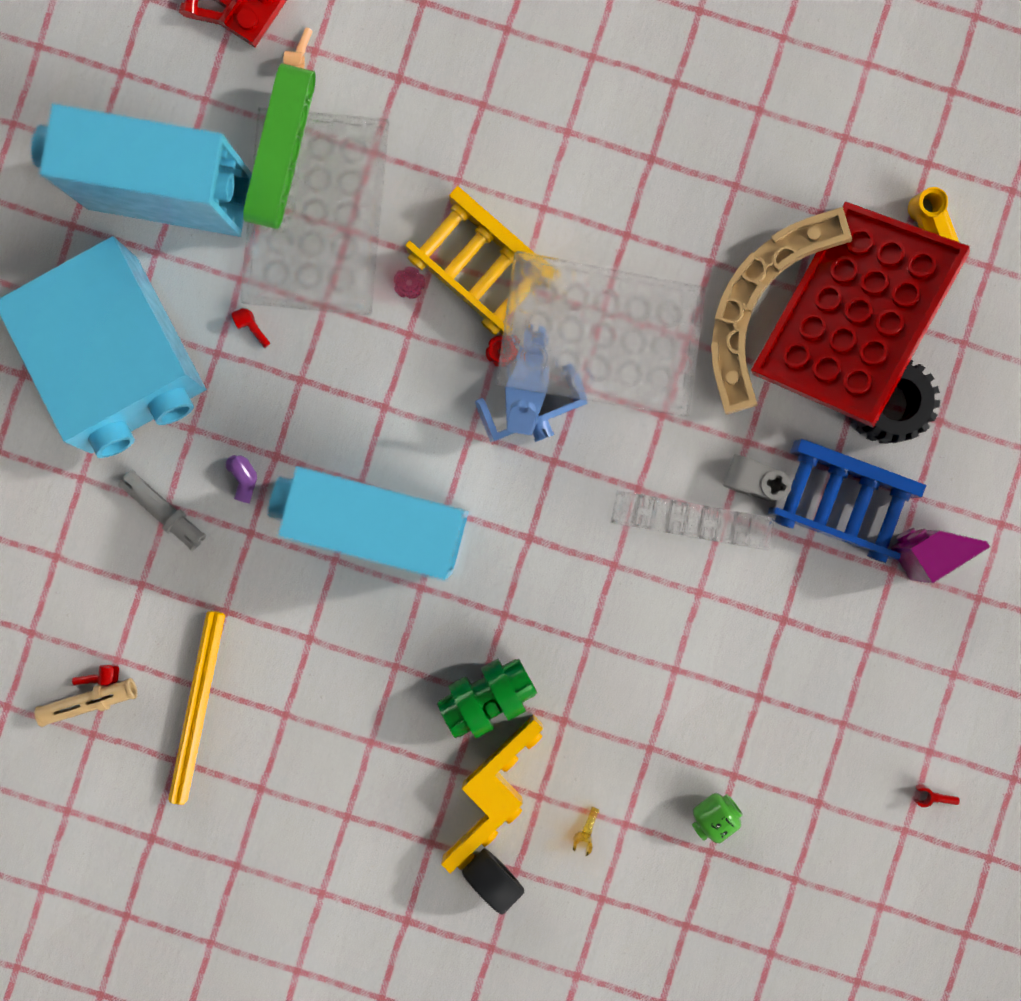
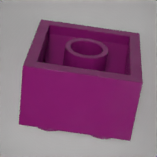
[890,528,990,584]

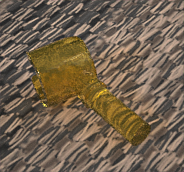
[573,806,600,856]

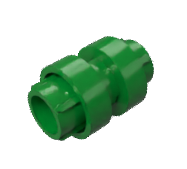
[437,658,538,739]

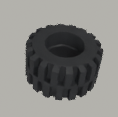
[849,360,940,444]

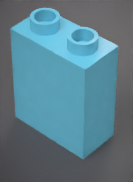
[31,103,252,237]
[0,236,207,458]
[268,466,469,580]

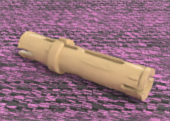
[34,678,138,727]

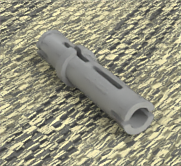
[118,470,206,551]

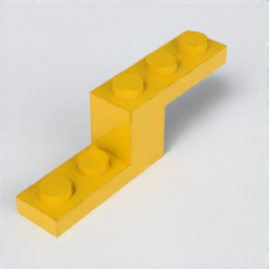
[441,714,543,874]

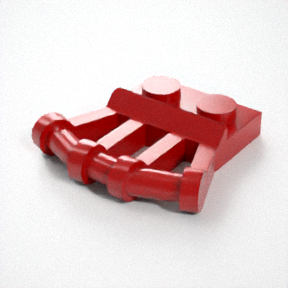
[179,0,287,48]

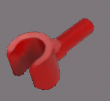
[231,308,271,348]
[72,665,119,685]
[913,784,960,807]

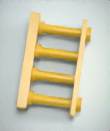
[405,185,557,336]

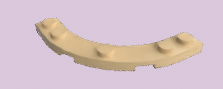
[711,207,852,415]

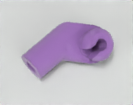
[226,455,257,504]

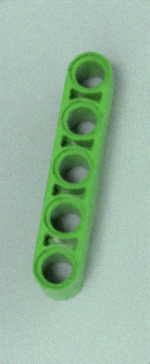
[243,63,316,229]

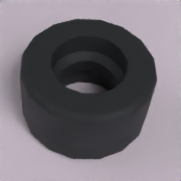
[462,848,524,915]

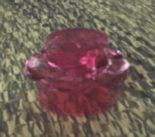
[393,267,426,299]

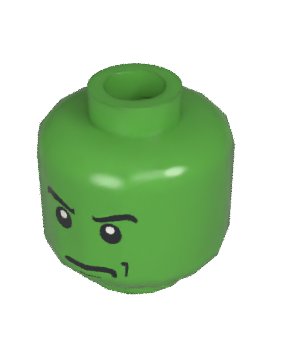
[692,793,743,844]

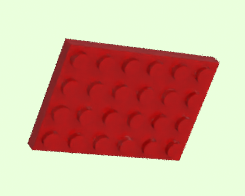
[751,201,970,428]

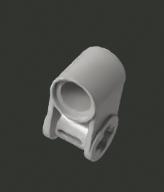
[723,454,792,501]

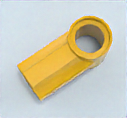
[907,187,959,242]

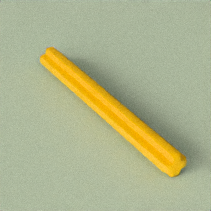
[168,610,225,805]

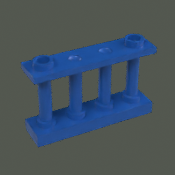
[767,439,927,563]

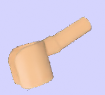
[283,28,313,68]

